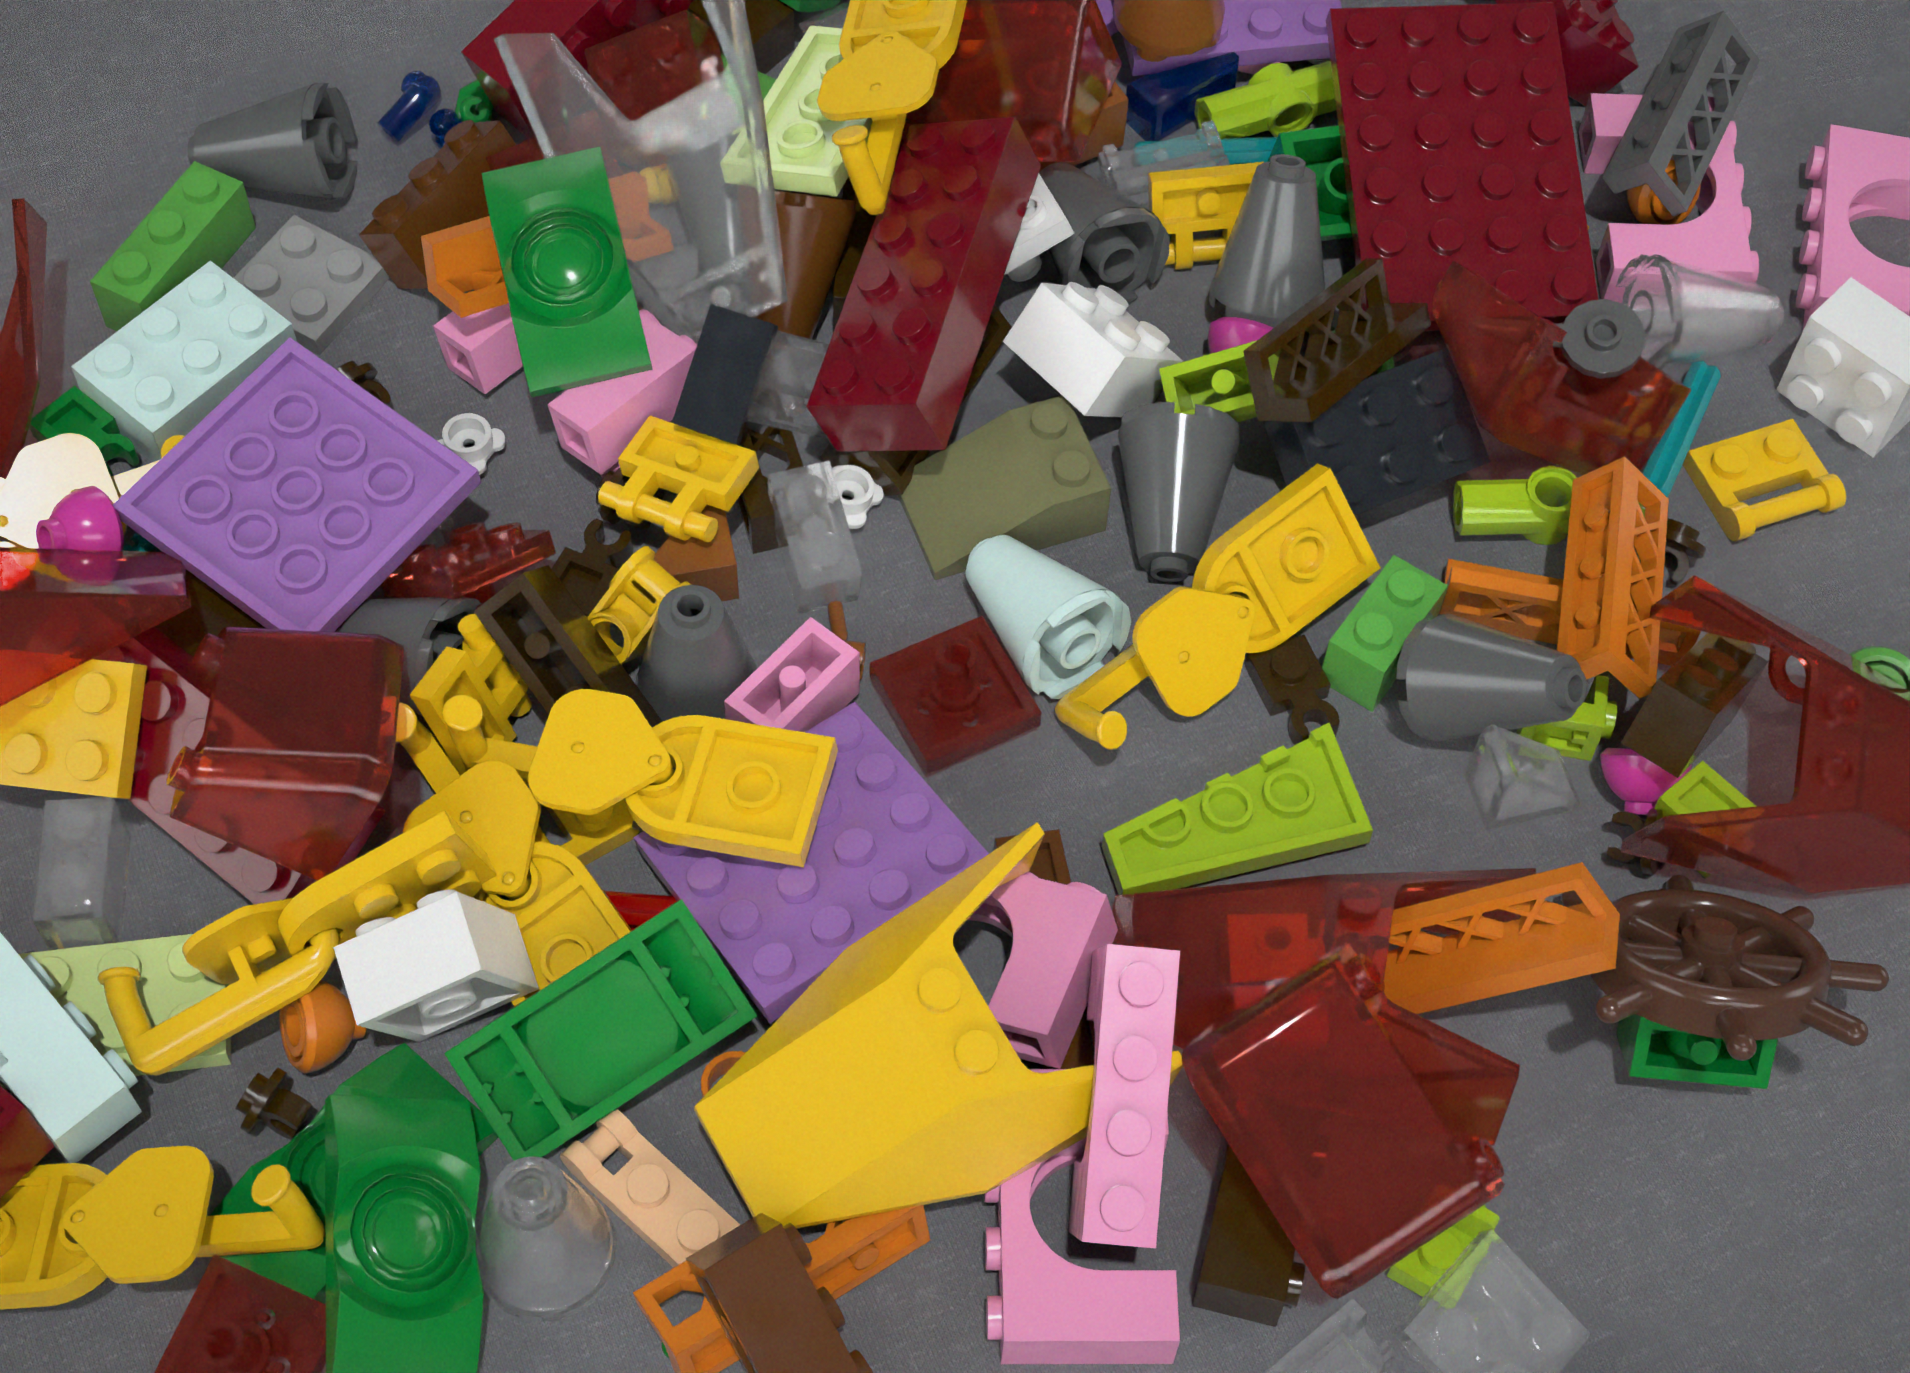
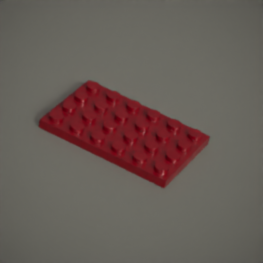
[1326,2,1599,331]

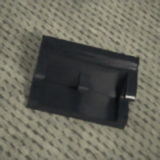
[672,304,779,445]

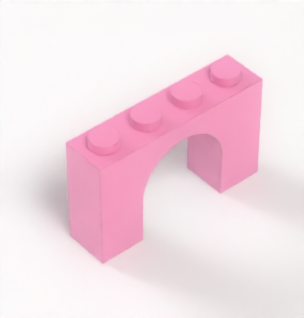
[1578,93,1759,309]
[1796,124,1910,330]
[433,303,697,475]
[968,871,1118,1069]
[1068,944,1180,1249]
[984,1069,1180,1364]

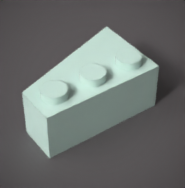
[0,932,142,1163]

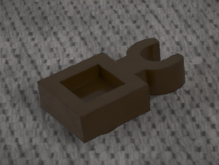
[551,518,633,617]
[1245,635,1340,745]

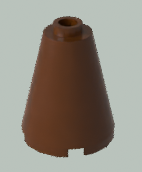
[739,186,857,350]

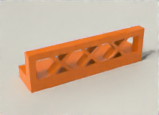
[421,173,674,318]
[1557,456,1669,699]
[1439,558,1704,666]
[1332,862,1620,1026]
[633,1205,931,1373]

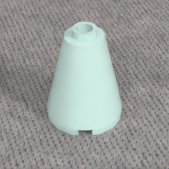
[965,535,1131,699]

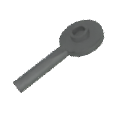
[1451,299,1646,378]

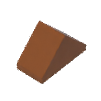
[654,505,739,601]

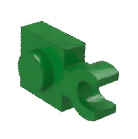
[27,385,140,477]

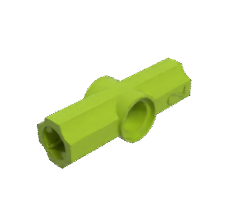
[1194,61,1337,139]
[1453,466,1645,545]

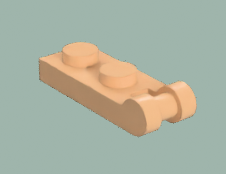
[560,1109,740,1268]

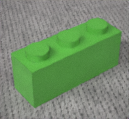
[90,161,256,331]

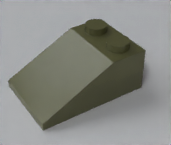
[898,395,1111,580]

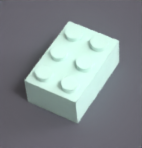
[71,260,297,463]

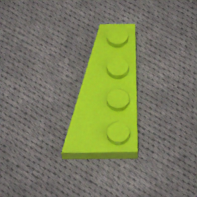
[1102,723,1373,902]

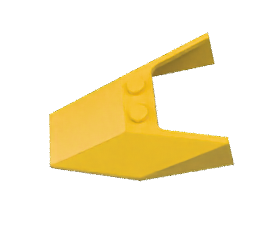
[694,822,1186,1228]

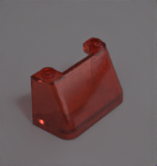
[895,0,1122,164]
[1432,261,1692,475]
[166,627,404,881]
[1181,942,1505,1299]

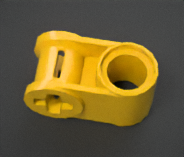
[587,546,692,665]

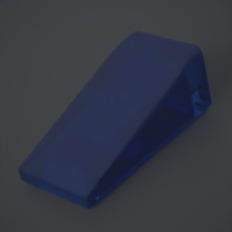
[1126,52,1239,141]

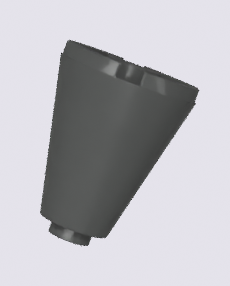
[188,83,357,200]
[1209,154,1325,328]
[1039,162,1170,304]
[1118,402,1240,582]
[635,585,757,722]
[314,596,482,716]
[1396,614,1587,741]

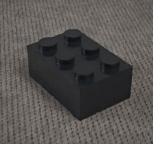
[1263,347,1491,516]

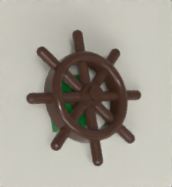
[1561,875,1889,1089]

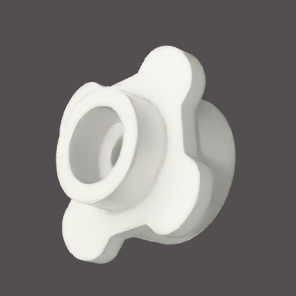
[437,413,506,475]
[811,465,883,529]

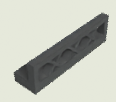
[1602,11,1760,216]

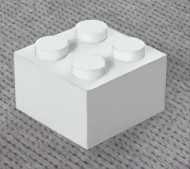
[1776,277,1910,457]
[1003,282,1183,417]
[333,889,539,1042]

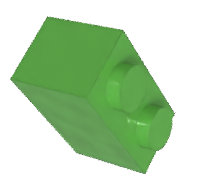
[1322,555,1448,712]

